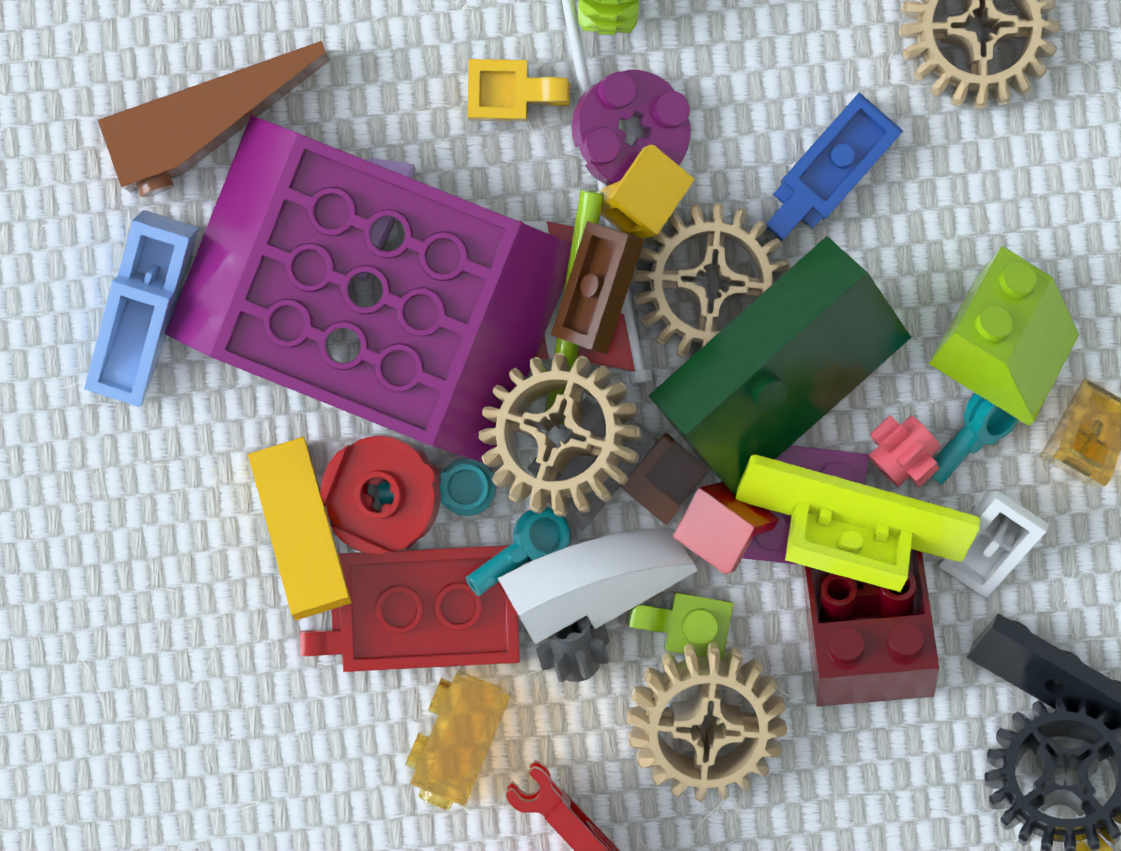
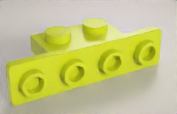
[736,455,980,592]

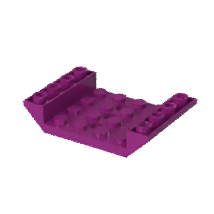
[165,115,572,463]

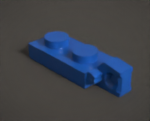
[765,92,903,242]

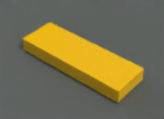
[248,436,352,621]

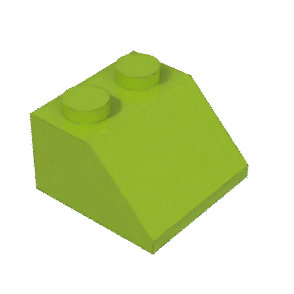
[928,246,1079,426]

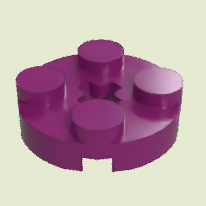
[571,70,691,185]

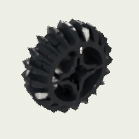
[984,696,1121,851]

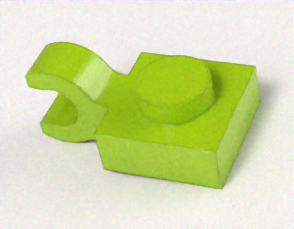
[626,592,733,659]

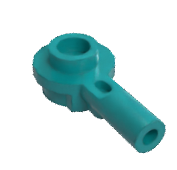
[931,393,1019,485]
[378,458,497,516]
[465,507,571,596]

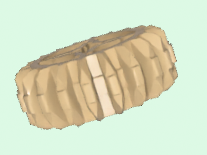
[898,0,1060,110]
[632,203,790,358]
[479,353,642,517]
[626,641,787,803]

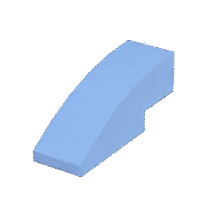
[84,210,199,407]

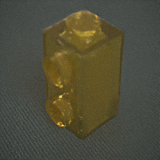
[405,670,512,810]

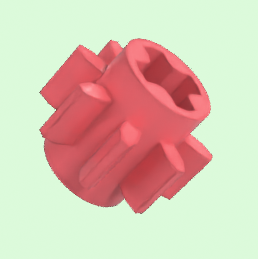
[868,415,941,488]

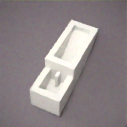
[498,528,698,644]

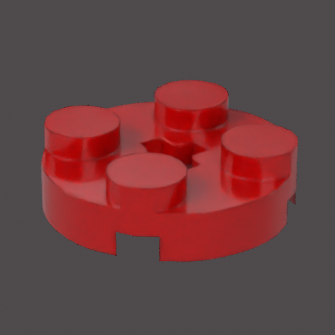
[320,435,441,554]

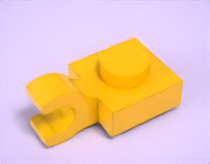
[467,59,570,122]

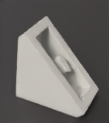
[938,491,1049,599]

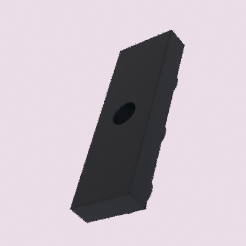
[966,613,1121,730]

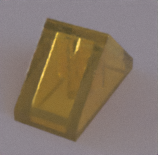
[1039,378,1121,486]

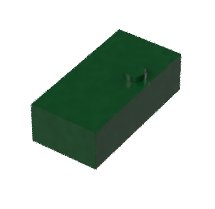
[648,236,912,495]

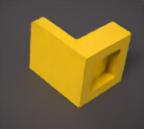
[600,145,695,239]

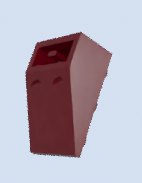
[802,549,939,707]

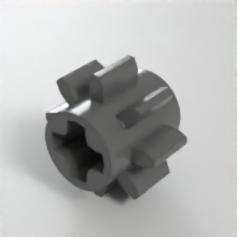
[536,615,610,682]

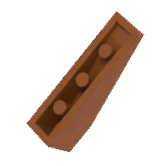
[98,41,330,197]

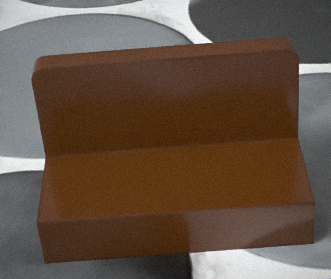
[551,221,644,354]

